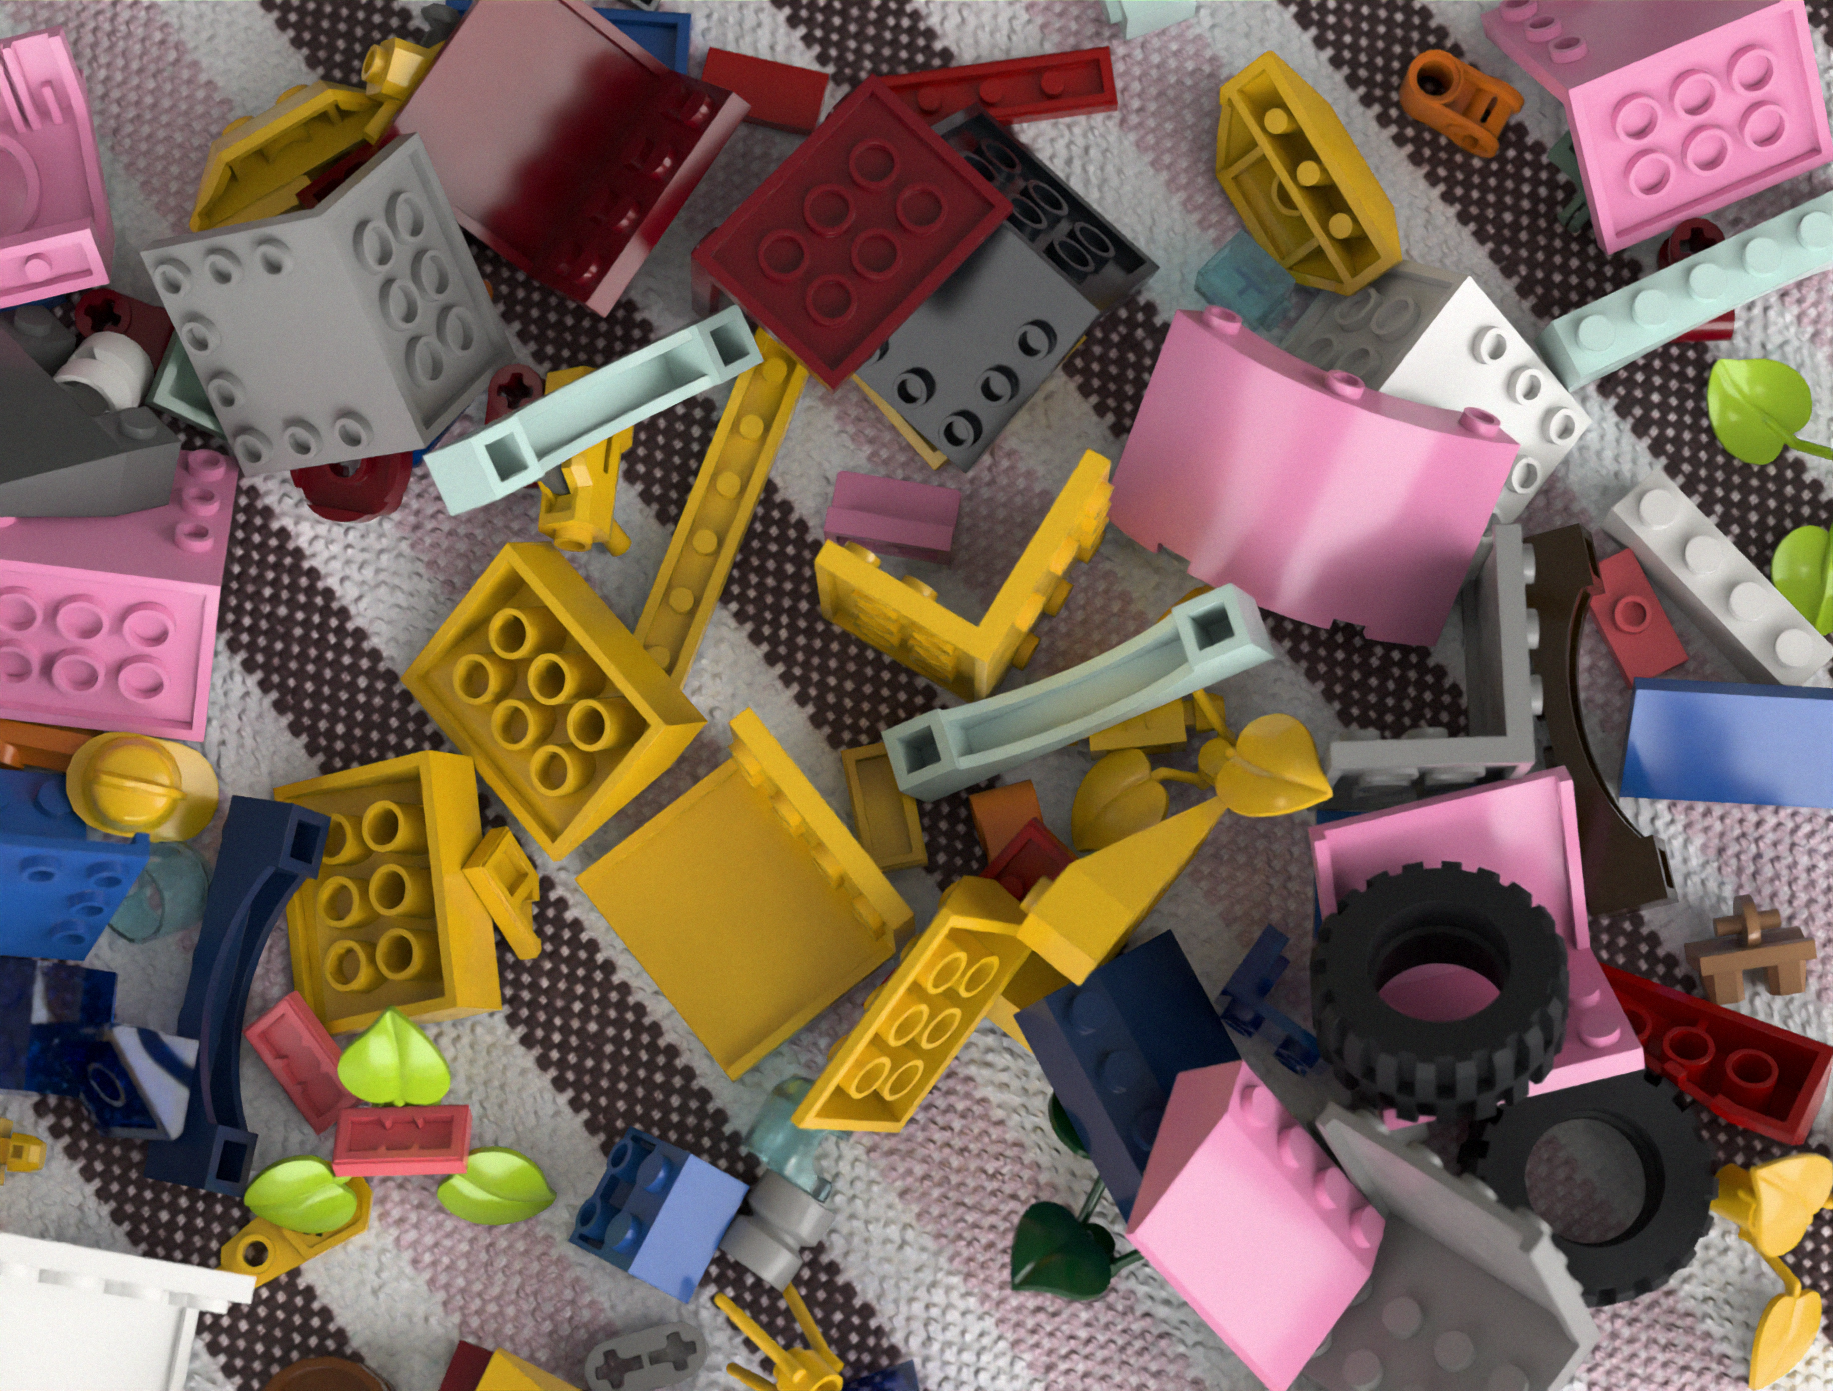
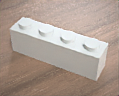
[1599,467,1833,686]

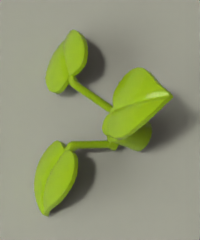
[1706,359,1833,636]
[244,1005,557,1233]

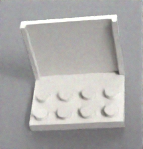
[1278,259,1592,595]
[0,1232,256,1391]

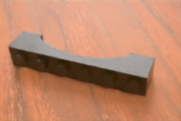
[1522,523,1679,920]

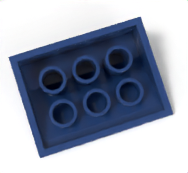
[1013,929,1242,1225]

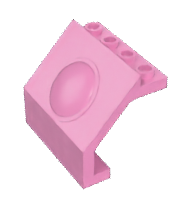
[0,25,115,309]

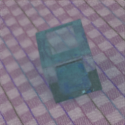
[1194,229,1296,333]

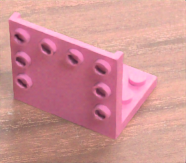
[1480,0,1833,255]
[0,449,239,742]
[1308,765,1644,1131]

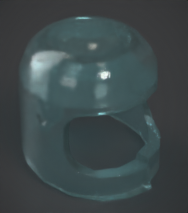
[107,840,214,944]
[740,1076,854,1204]

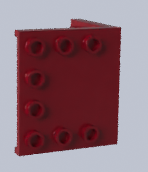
[365,0,752,318]
[691,73,1014,395]

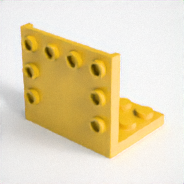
[814,449,1115,704]
[574,706,916,1084]

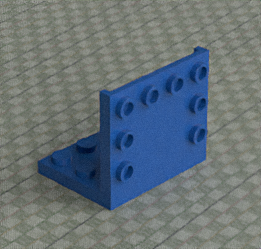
[0,769,150,961]

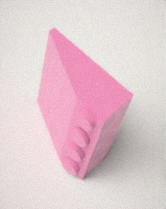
[1124,1060,1386,1391]

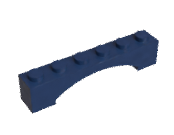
[143,795,331,1198]

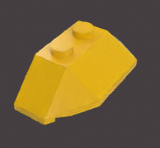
[1215,50,1403,296]
[189,79,384,233]

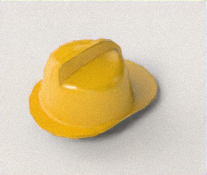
[66,732,219,844]

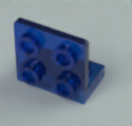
[1214,924,1332,1078]

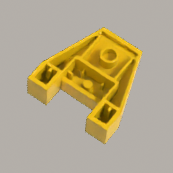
[985,796,1228,1055]

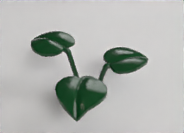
[1010,1090,1145,1301]

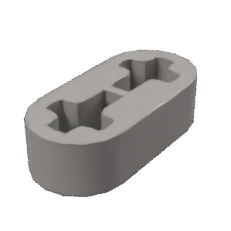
[584,1322,709,1391]

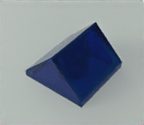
[41,1022,199,1141]

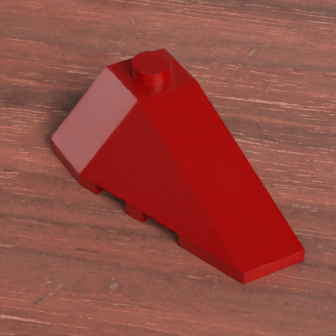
[1598,962,1833,1145]

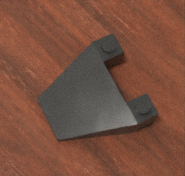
[0,305,182,517]

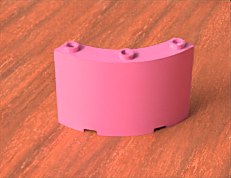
[1107,305,1521,646]

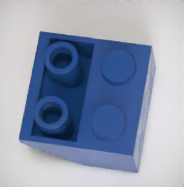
[568,1126,750,1304]

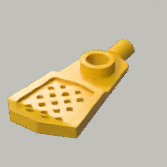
[214,1160,374,1289]

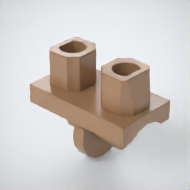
[1684,894,1817,1005]

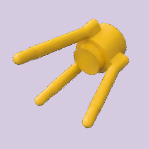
[714,1281,844,1391]

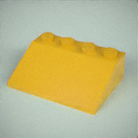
[400,541,708,862]
[273,750,503,1037]
[790,875,1033,1133]

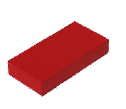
[701,47,830,137]

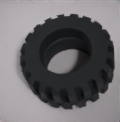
[1309,861,1570,1125]
[1457,1064,1719,1308]

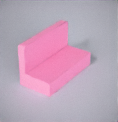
[823,471,961,565]

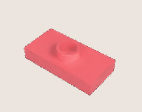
[1588,548,1689,690]
[241,990,365,1136]
[332,1105,473,1177]

